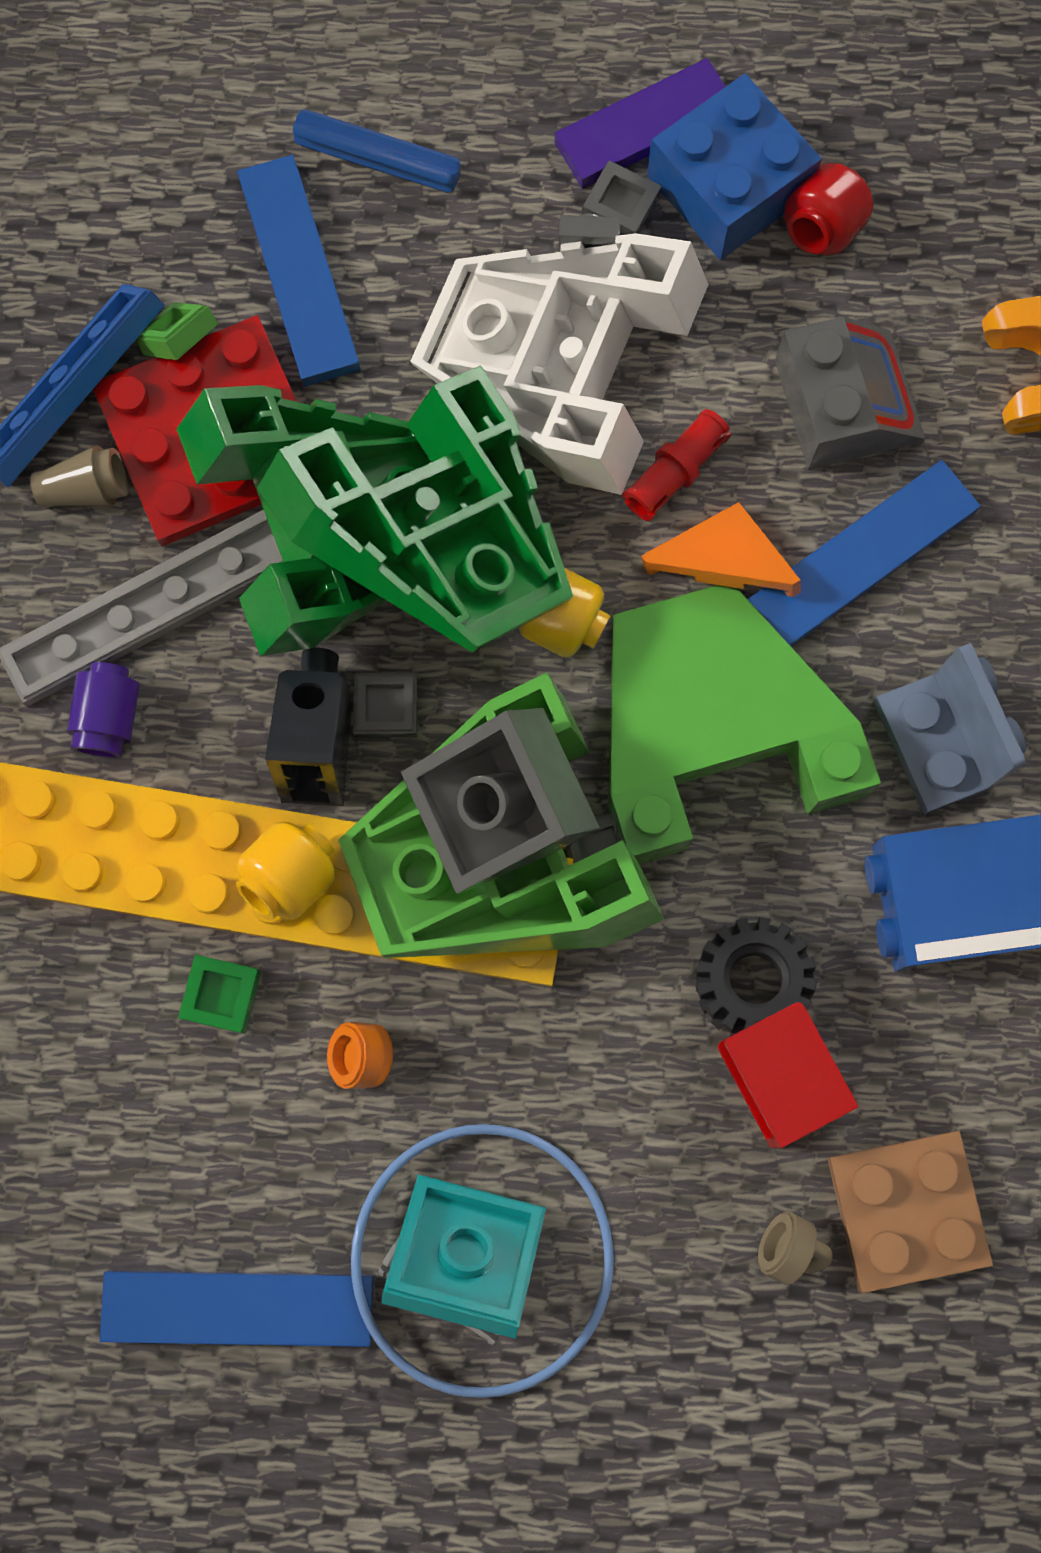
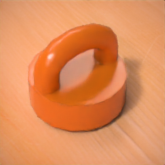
[327,1022,393,1089]

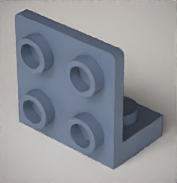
[873,643,1026,815]

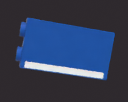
[865,815,1041,972]

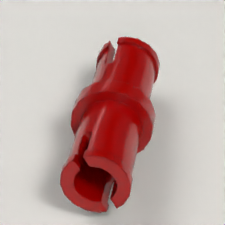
[622,409,732,521]

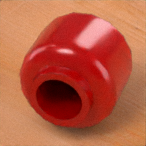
[783,163,874,256]

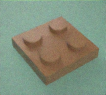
[827,1131,993,1293]

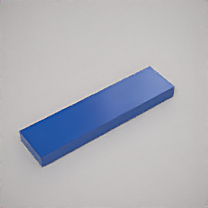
[237,155,361,387]
[0,284,165,487]
[748,460,981,647]
[99,1270,374,1347]

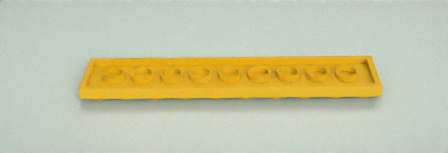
[0,762,573,987]

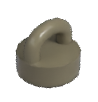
[758,1211,832,1285]

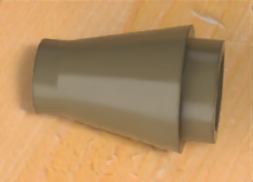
[31,445,129,509]

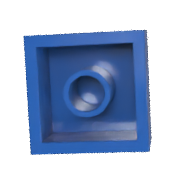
[647,73,822,261]

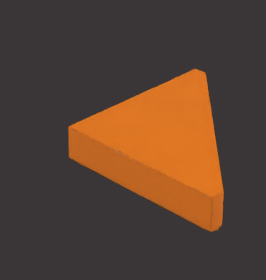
[641,502,801,597]

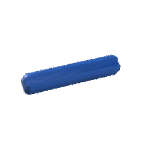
[292,109,461,192]

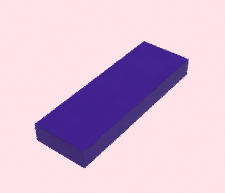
[554,58,726,189]

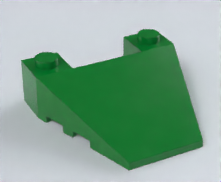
[257,366,573,653]
[176,385,431,657]

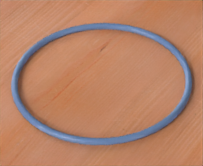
[351,1124,614,1398]

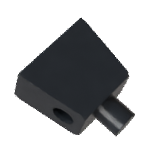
[265,647,352,806]

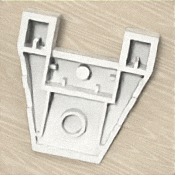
[410,233,709,495]

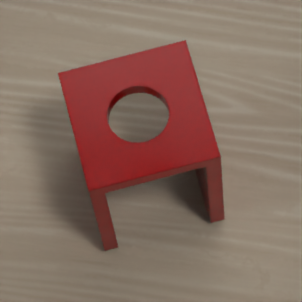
[717,1002,859,1148]

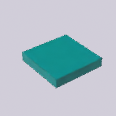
[381,1174,546,1339]

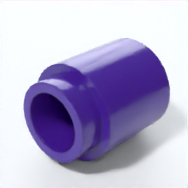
[67,662,140,758]

